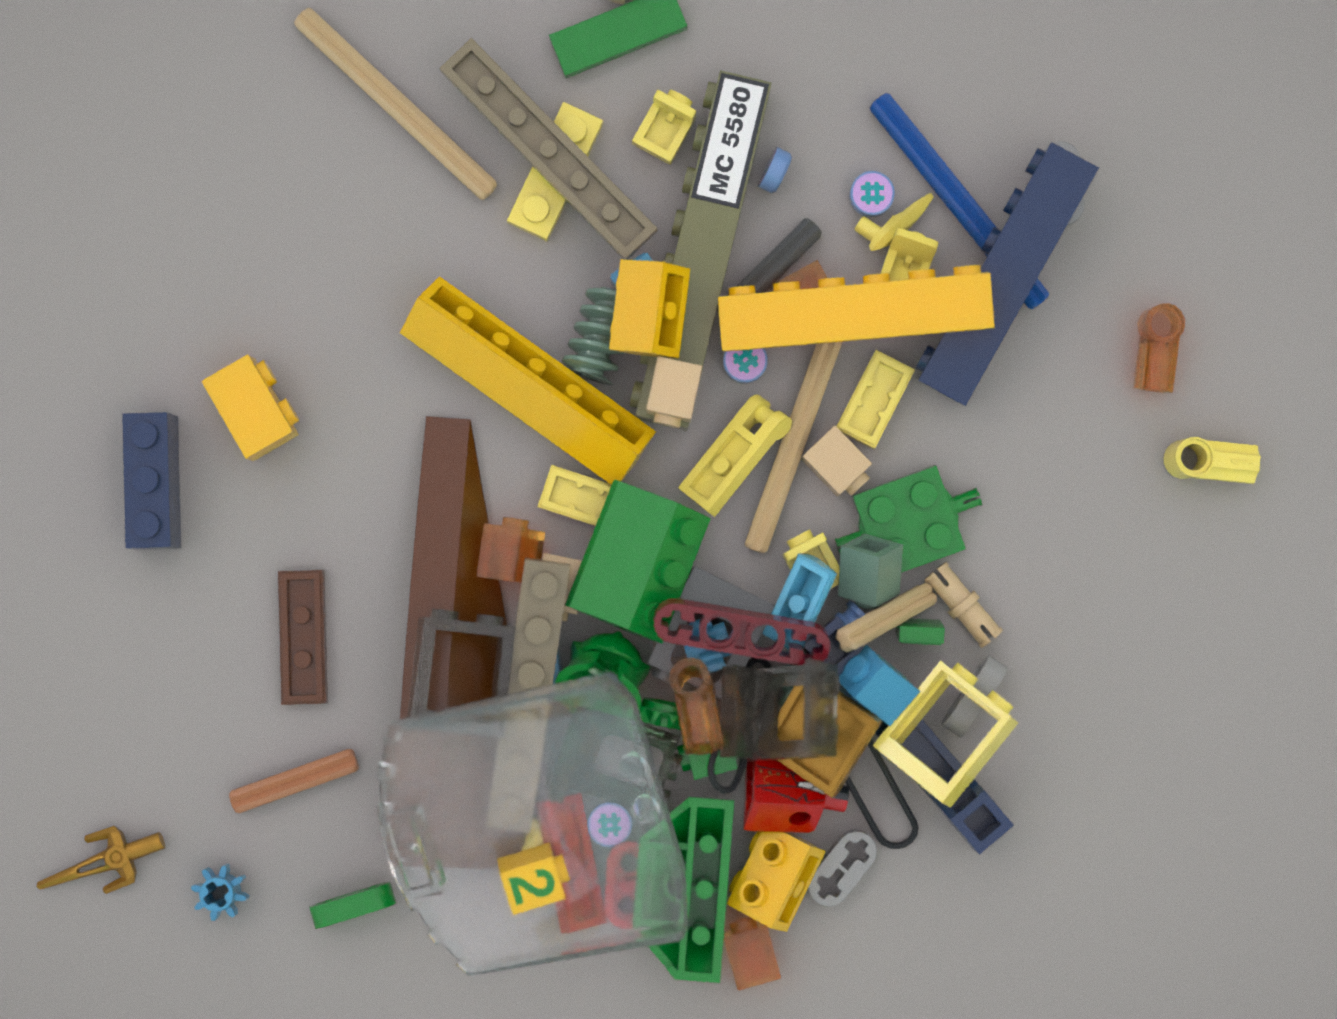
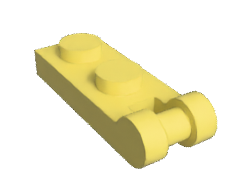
[678,394,792,517]

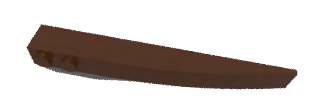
[389,416,527,868]

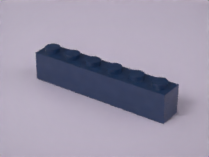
[915,142,1099,406]

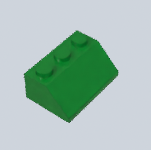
[565,480,711,644]

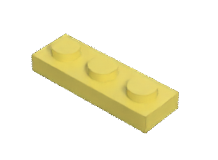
[507,102,604,242]

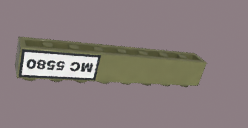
[629,70,772,431]

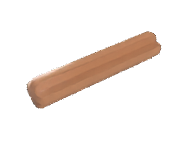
[229,749,359,813]

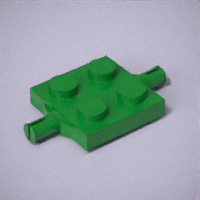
[834,465,982,573]

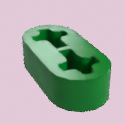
[309,881,396,929]

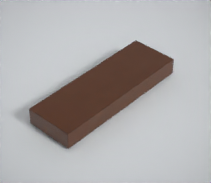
[278,570,328,705]

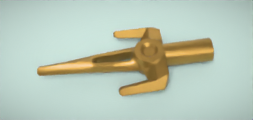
[36,826,165,894]

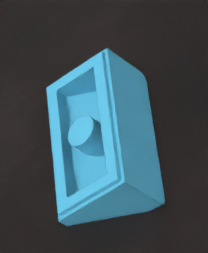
[762,553,837,650]

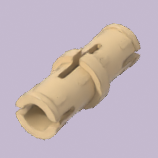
[924,562,1003,648]

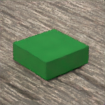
[895,618,945,645]

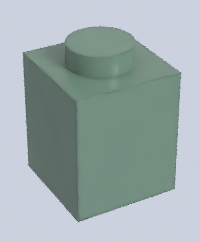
[838,534,903,609]

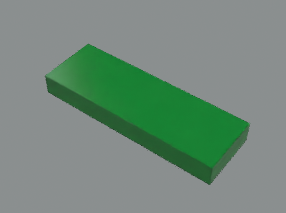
[549,0,688,79]

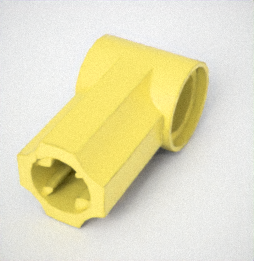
[1163,437,1261,484]

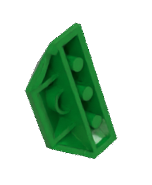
[633,796,734,983]

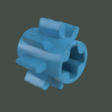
[683,619,732,674]
[191,863,250,921]

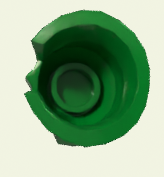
[555,631,650,722]

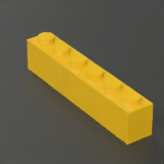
[718,265,995,352]
[400,276,656,485]

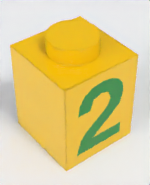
[497,843,570,915]

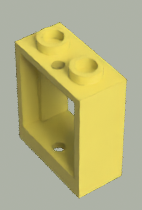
[872,661,1018,808]

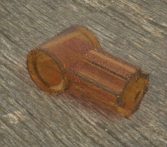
[1133,303,1185,393]
[669,658,725,756]

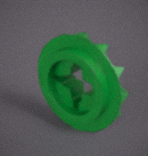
[634,697,703,732]

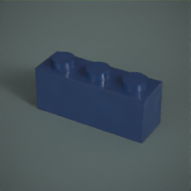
[122,412,181,550]

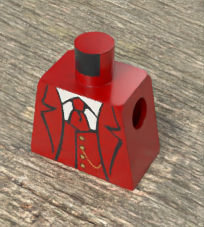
[743,736,849,833]

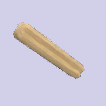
[836,583,937,652]

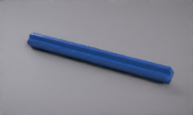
[870,93,1049,309]

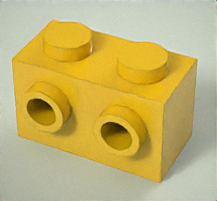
[609,259,690,359]
[201,354,299,461]
[726,831,826,932]

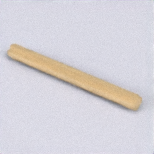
[294,8,497,200]
[745,342,842,553]

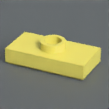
[836,350,915,449]
[537,465,611,526]

